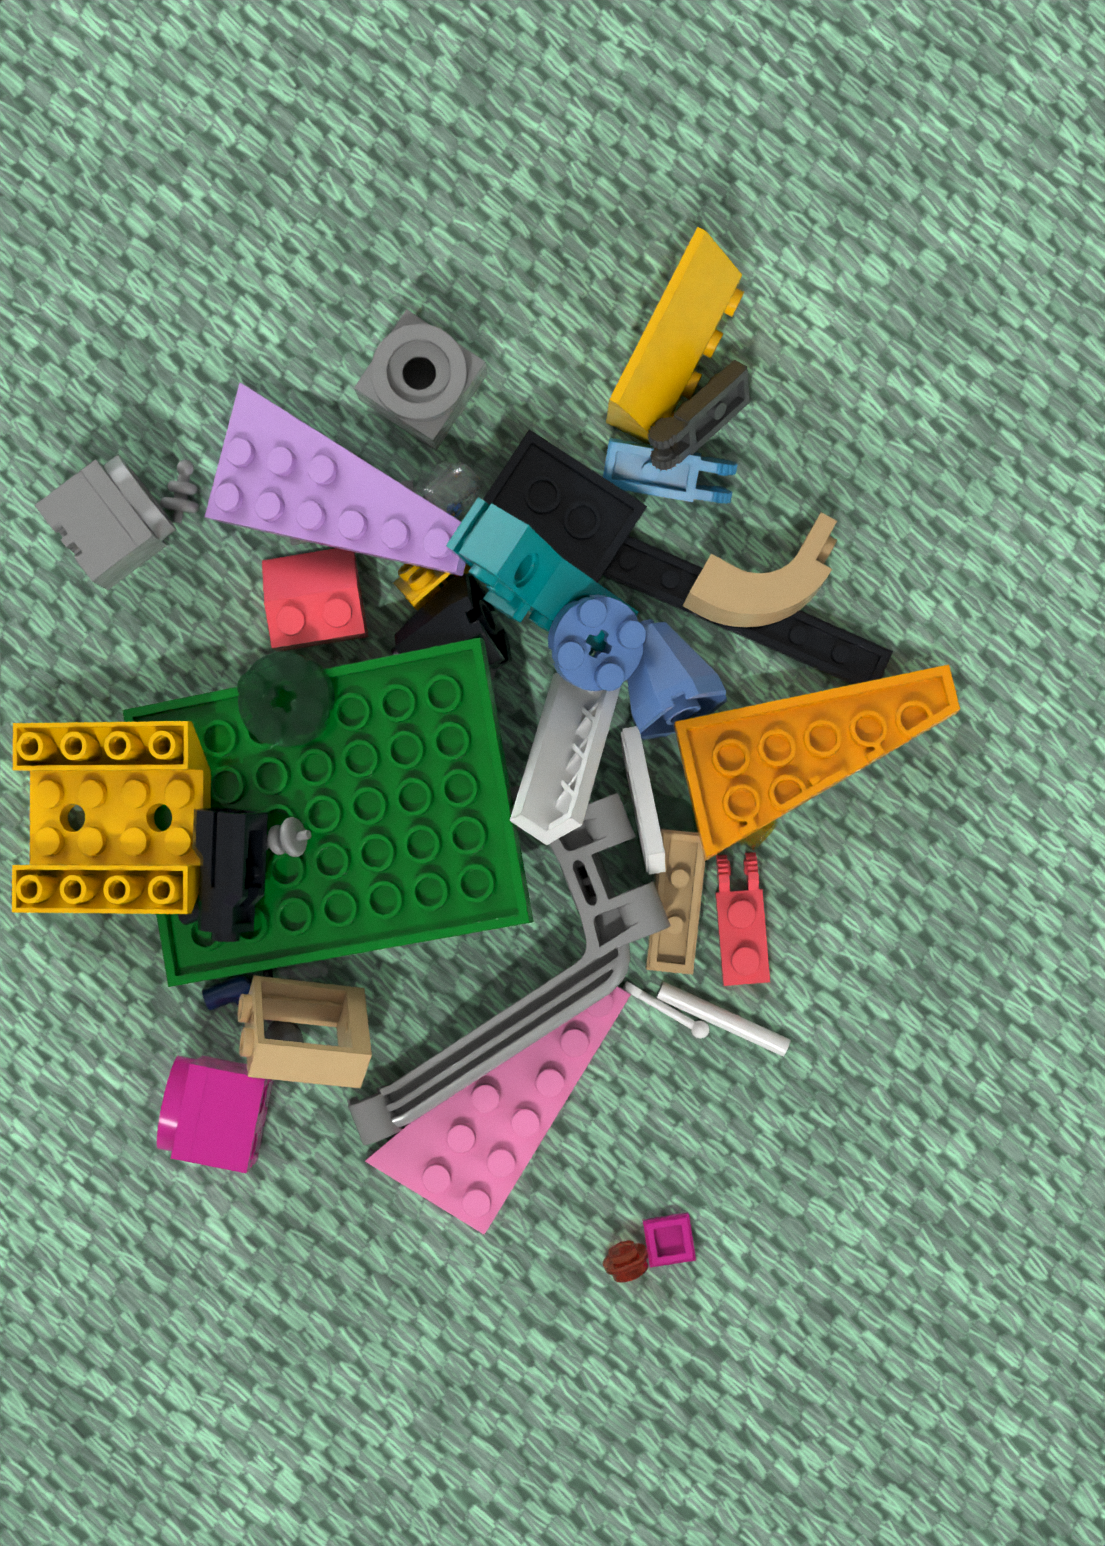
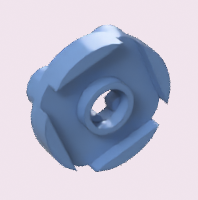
[548,594,646,691]

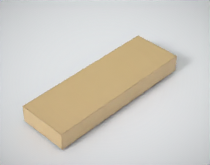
[645,829,705,975]

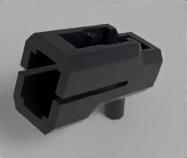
[178,808,268,942]

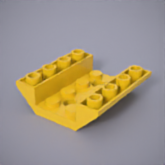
[12,721,211,914]

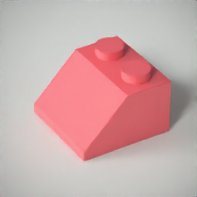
[262,548,369,652]

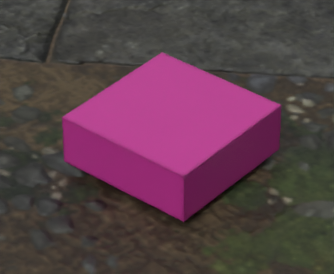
[642,1212,696,1268]

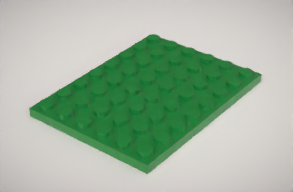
[123,638,534,987]

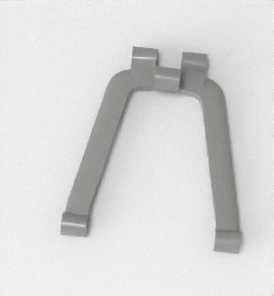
[347,786,671,1145]

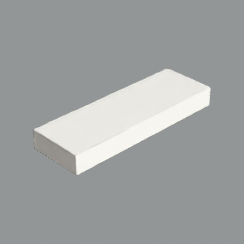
[621,726,665,875]

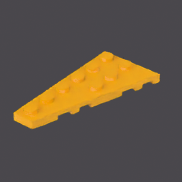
[674,664,960,861]

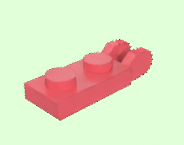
[715,852,770,986]

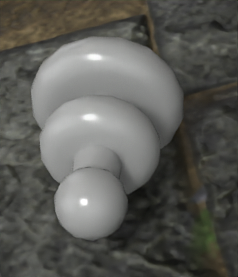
[160,459,199,523]
[266,817,311,857]

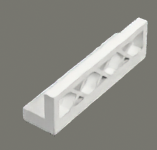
[509,672,621,845]

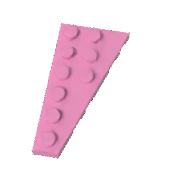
[365,986,631,1235]

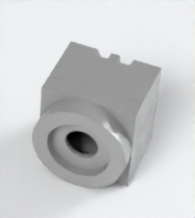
[354,309,488,451]
[34,454,177,590]

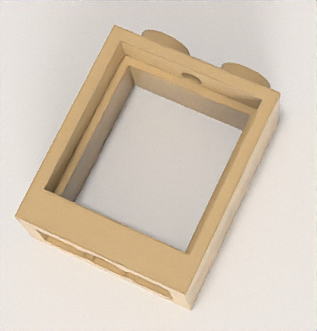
[237,976,372,1088]

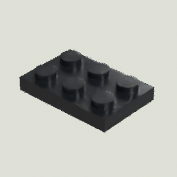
[483,429,647,583]

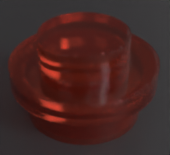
[603,1240,649,1283]

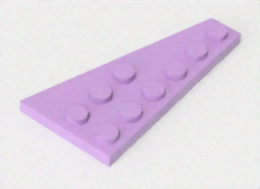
[204,383,466,576]

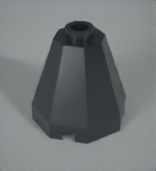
[391,573,512,670]

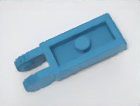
[603,438,738,504]

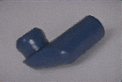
[202,975,252,1011]

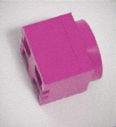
[157,1055,273,1173]

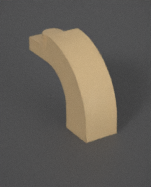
[683,512,837,627]

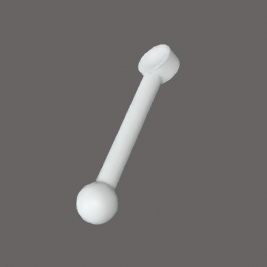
[622,981,710,1039]

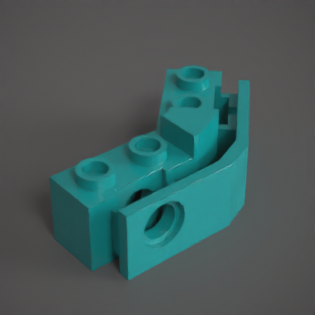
[446,497,639,655]

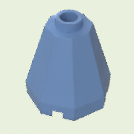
[627,619,727,740]

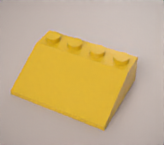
[606,227,745,444]

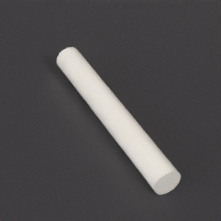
[656,981,791,1056]

